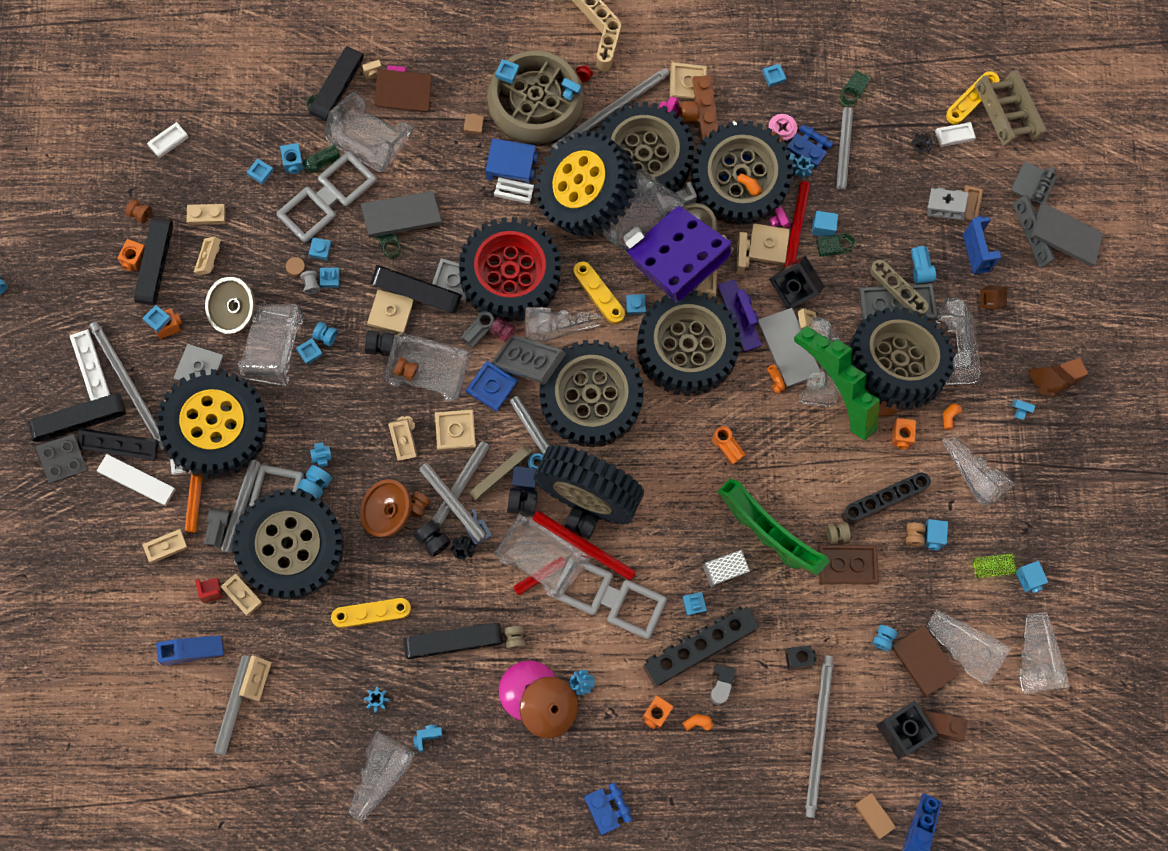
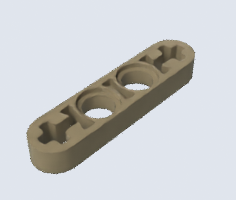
[870,260,929,317]
[470,446,533,502]

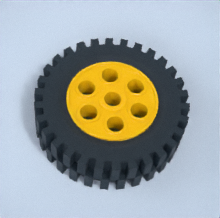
[535,131,637,237]
[157,369,267,479]

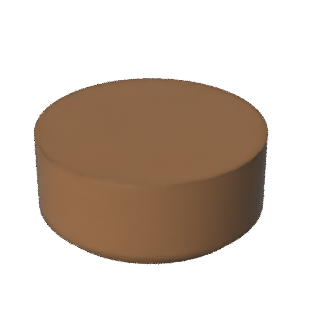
[286,257,305,277]

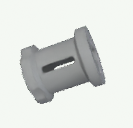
[300,271,320,295]

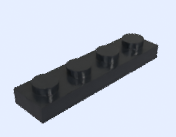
[78,428,158,460]

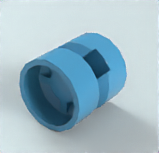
[297,465,333,499]

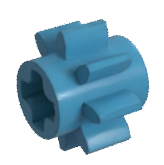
[791,155,814,179]
[310,442,332,467]
[570,670,595,695]
[364,687,390,713]

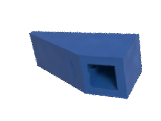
[156,635,224,666]
[902,793,942,851]

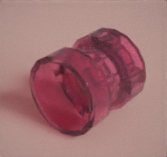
[489,317,515,342]

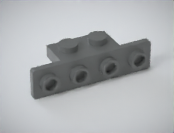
[1013,195,1055,267]

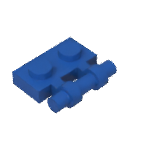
[786,125,833,169]
[584,782,633,835]

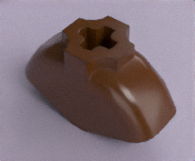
[1028,365,1075,397]

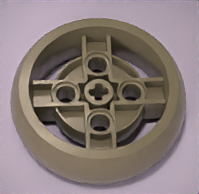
[487,50,584,144]

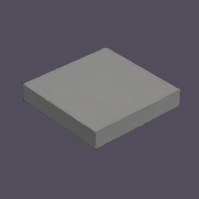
[432,258,467,303]

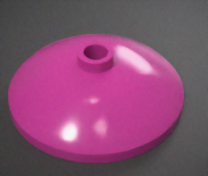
[499,661,556,721]

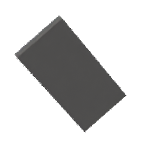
[361,191,442,238]
[1032,203,1103,267]
[858,283,938,321]
[492,334,566,384]

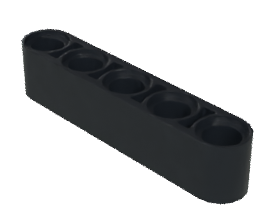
[309,46,364,122]
[134,218,173,306]
[371,265,462,313]
[28,394,126,442]
[842,472,931,524]
[403,623,503,659]

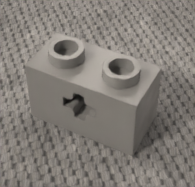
[928,188,968,221]

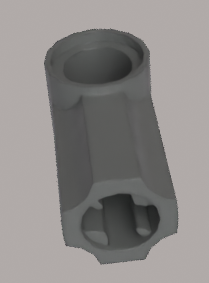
[461,311,495,348]
[204,507,232,548]

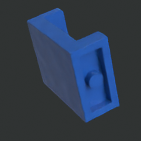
[486,138,538,184]
[963,216,1001,275]

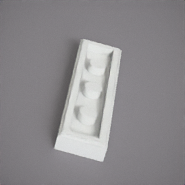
[70,329,111,401]
[97,454,176,506]

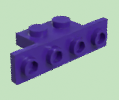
[718,279,762,352]

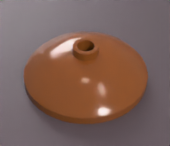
[360,479,411,538]
[519,677,578,738]

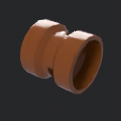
[125,199,152,223]
[394,357,419,382]
[410,491,431,518]

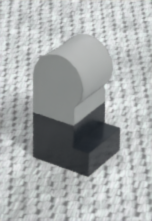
[710,664,736,705]

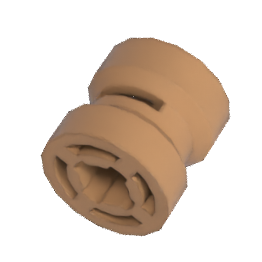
[905,523,926,547]

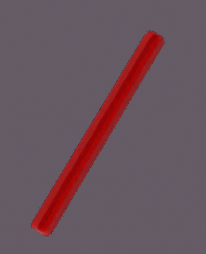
[784,181,810,267]
[533,511,636,580]

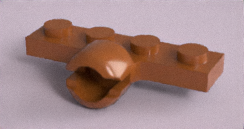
[679,75,718,145]

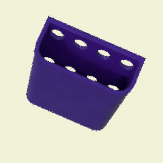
[628,206,732,303]

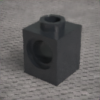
[785,645,816,671]

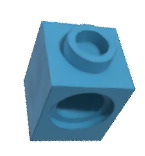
[280,143,304,174]
[924,519,948,550]
[1015,561,1048,593]

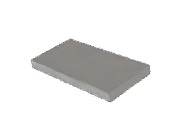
[757,308,821,388]

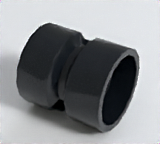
[365,330,395,357]
[507,488,538,516]
[564,506,599,540]
[414,520,451,558]

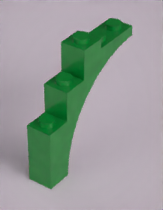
[794,326,880,441]
[717,478,830,575]

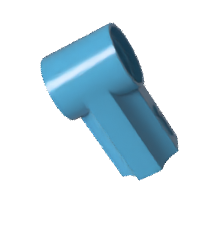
[911,246,936,284]

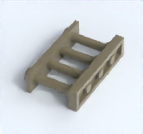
[975,70,1047,147]

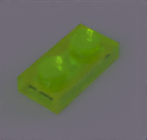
[972,553,1016,578]

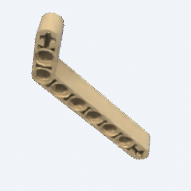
[572,0,621,71]

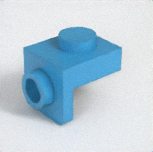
[413,725,443,753]

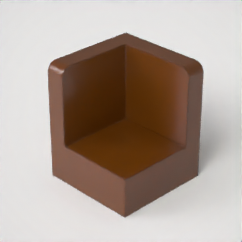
[980,285,1007,309]

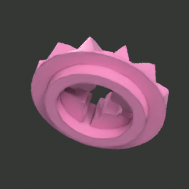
[768,114,797,141]

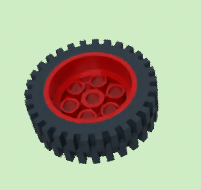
[459,217,561,322]

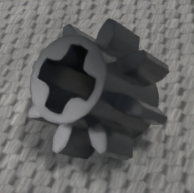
[911,131,935,155]
[450,535,476,560]

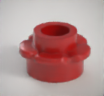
[576,65,593,82]

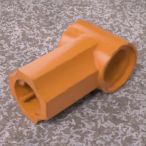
[712,426,746,465]

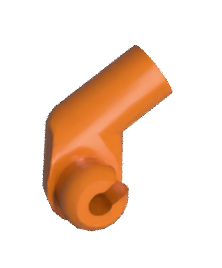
[737,174,762,196]
[767,365,785,394]
[942,403,962,430]
[682,714,713,731]

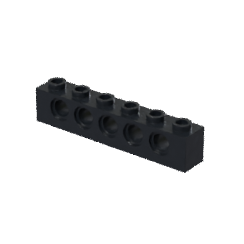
[643,606,759,688]

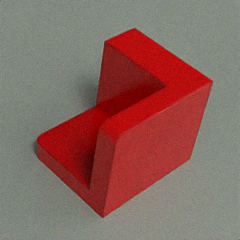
[195,577,223,603]

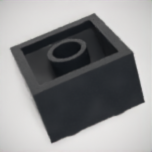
[769,255,825,309]
[876,700,938,759]

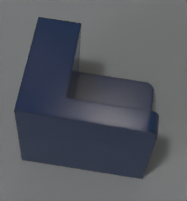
[512,466,537,491]

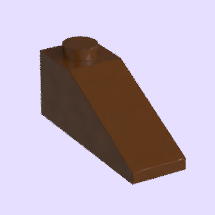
[922,710,968,742]

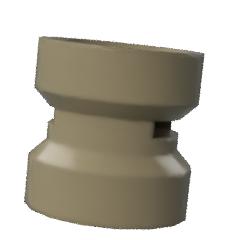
[826,522,851,544]
[504,626,526,650]

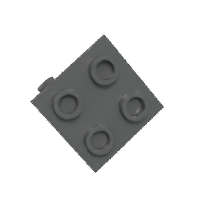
[1010,161,1057,205]
[35,434,87,483]

